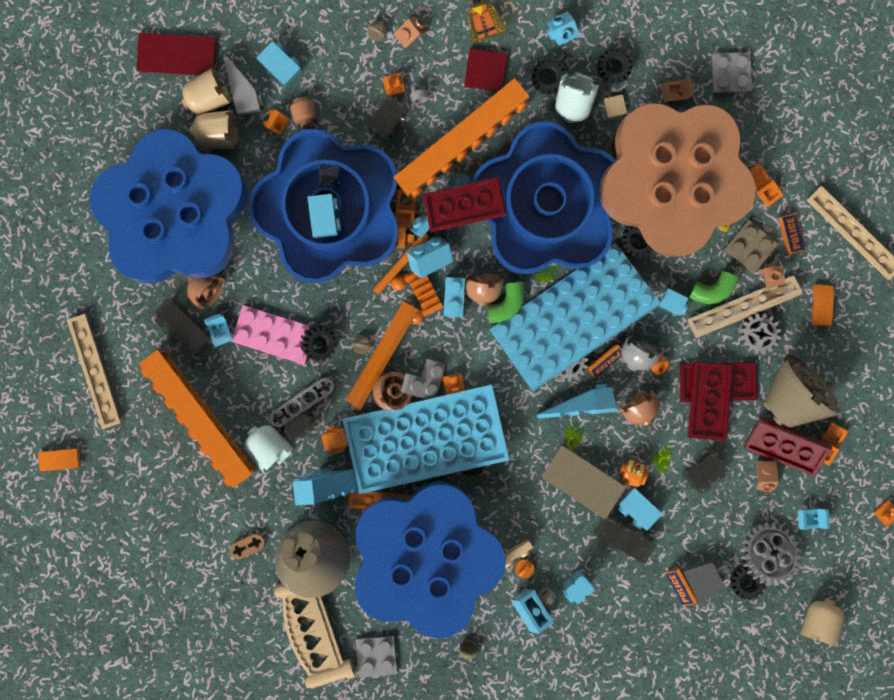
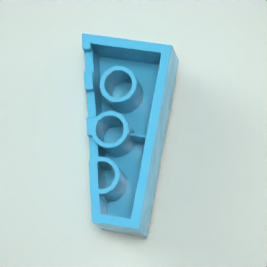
[293,468,357,506]

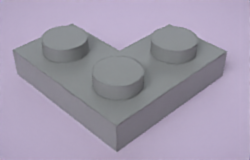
[401,359,446,399]

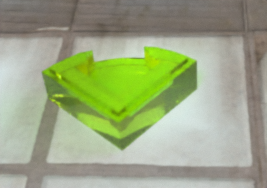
[535,272,554,283]
[564,427,584,453]
[651,448,670,474]

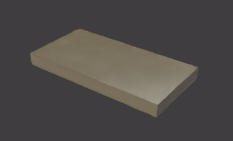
[541,445,627,520]

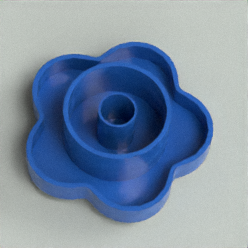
[472,122,615,274]
[90,129,247,284]
[248,129,398,284]
[355,482,506,638]

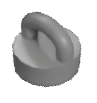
[410,84,430,104]

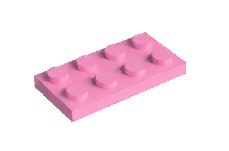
[231,305,310,365]

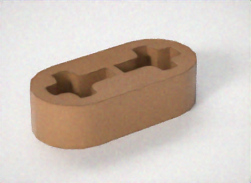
[230,533,265,559]

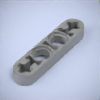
[269,378,334,427]

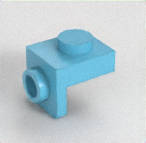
[204,313,233,347]
[798,508,830,530]

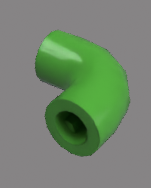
[688,271,739,304]
[488,282,525,323]

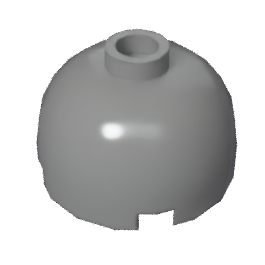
[621,336,661,372]

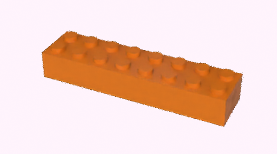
[393,78,530,199]
[139,349,256,488]

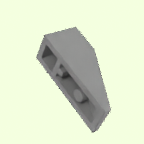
[223,56,264,116]

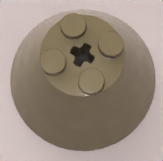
[763,353,841,428]
[275,521,350,598]

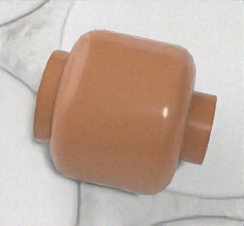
[290,97,317,127]

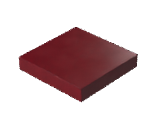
[464,48,507,92]

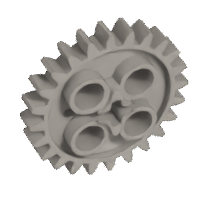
[740,523,802,586]

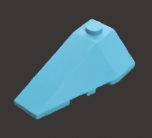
[536,384,617,418]

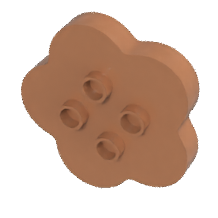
[599,104,756,257]

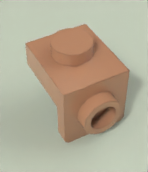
[393,17,428,49]
[661,78,694,103]
[759,263,786,287]
[756,461,779,492]

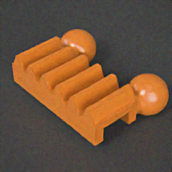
[391,272,443,325]

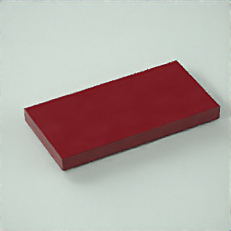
[136,33,216,76]
[423,177,507,233]
[687,361,733,441]
[679,362,757,402]
[744,417,832,476]

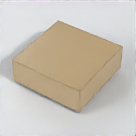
[604,95,627,118]

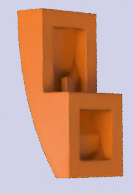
[749,163,784,207]
[395,189,416,229]
[811,285,834,327]
[820,421,848,466]
[38,448,81,471]

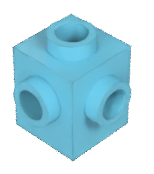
[547,11,579,45]

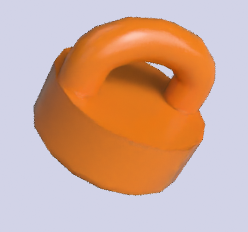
[651,355,670,375]
[515,559,534,579]

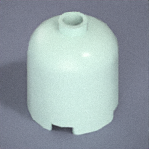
[555,74,599,123]
[245,425,294,474]

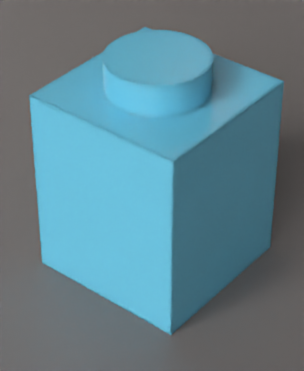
[658,288,689,316]

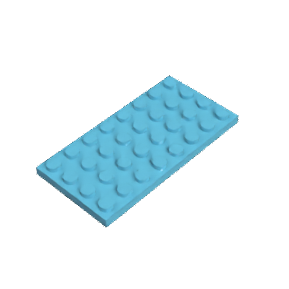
[489,243,661,392]
[343,385,510,494]

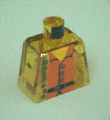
[466,0,507,45]

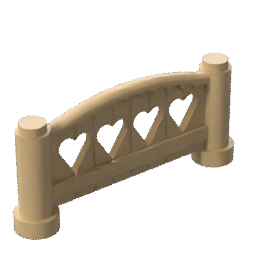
[274,583,356,689]

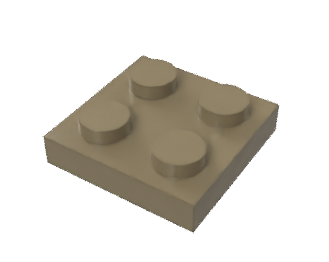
[723,220,778,274]

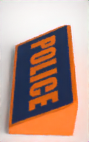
[778,213,806,255]
[587,344,622,378]
[665,567,698,606]

